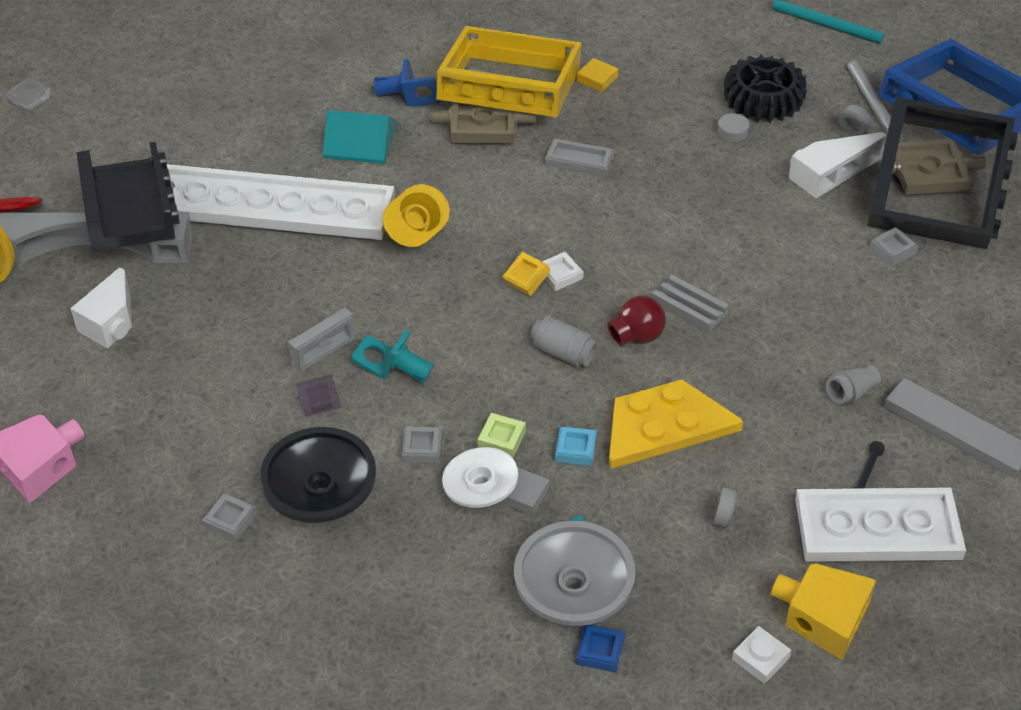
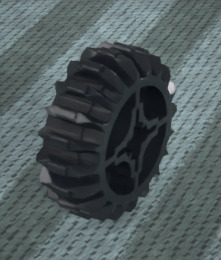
[724,54,807,123]

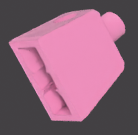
[0,415,85,503]

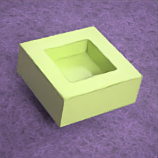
[478,413,526,458]

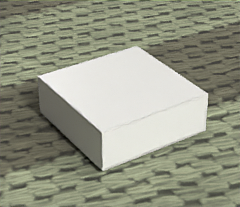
[542,252,584,291]

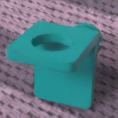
[351,329,435,384]

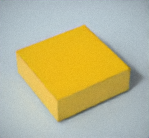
[577,58,619,92]
[502,252,551,297]

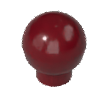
[607,296,666,347]

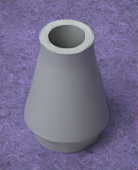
[826,365,881,405]

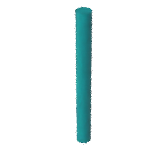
[772,0,885,44]

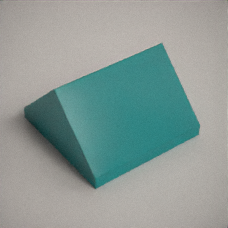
[323,110,397,164]

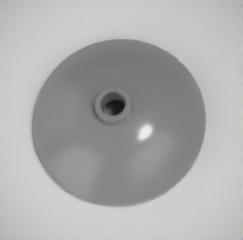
[514,521,636,626]

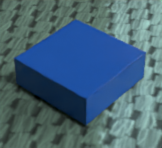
[576,625,625,673]

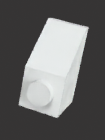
[70,267,132,348]

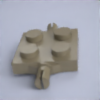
[430,102,536,143]
[875,139,986,195]

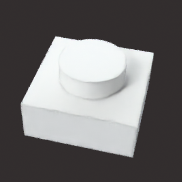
[732,626,792,684]

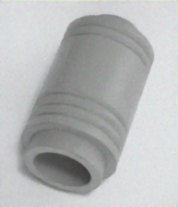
[530,315,598,368]

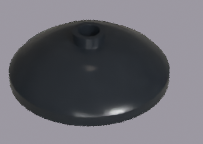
[260,427,376,523]

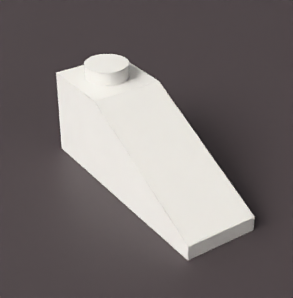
[789,132,887,198]

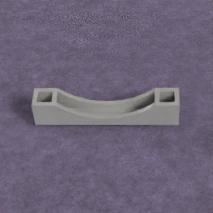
[0,212,193,263]

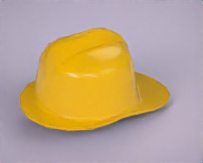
[382,184,450,247]

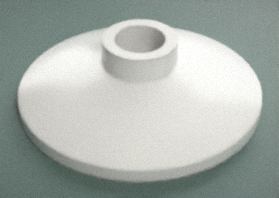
[442,447,518,508]

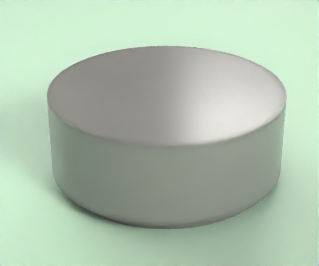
[839,105,872,136]
[717,113,749,142]
[713,487,738,528]

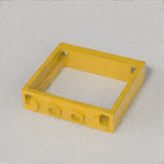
[436,26,582,117]

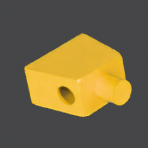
[771,563,876,660]

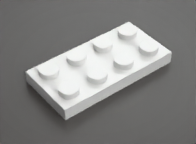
[795,488,966,562]

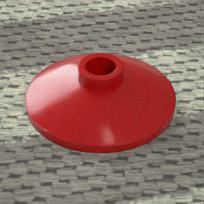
[0,197,42,213]

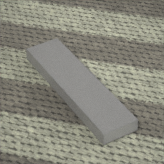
[884,378,1021,479]

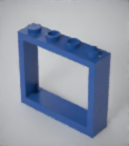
[878,39,1021,155]

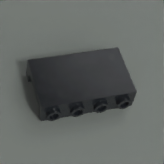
[76,142,180,251]

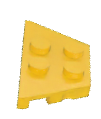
[609,379,743,469]

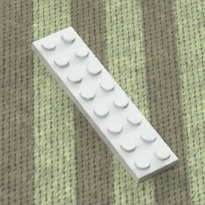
[167,164,395,240]

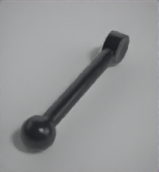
[853,441,885,489]

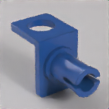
[374,59,441,106]

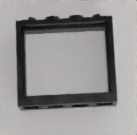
[867,97,1018,249]

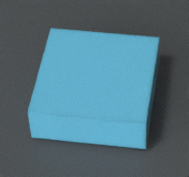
[555,426,597,466]

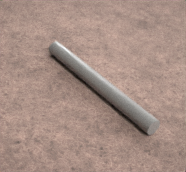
[847,60,904,142]

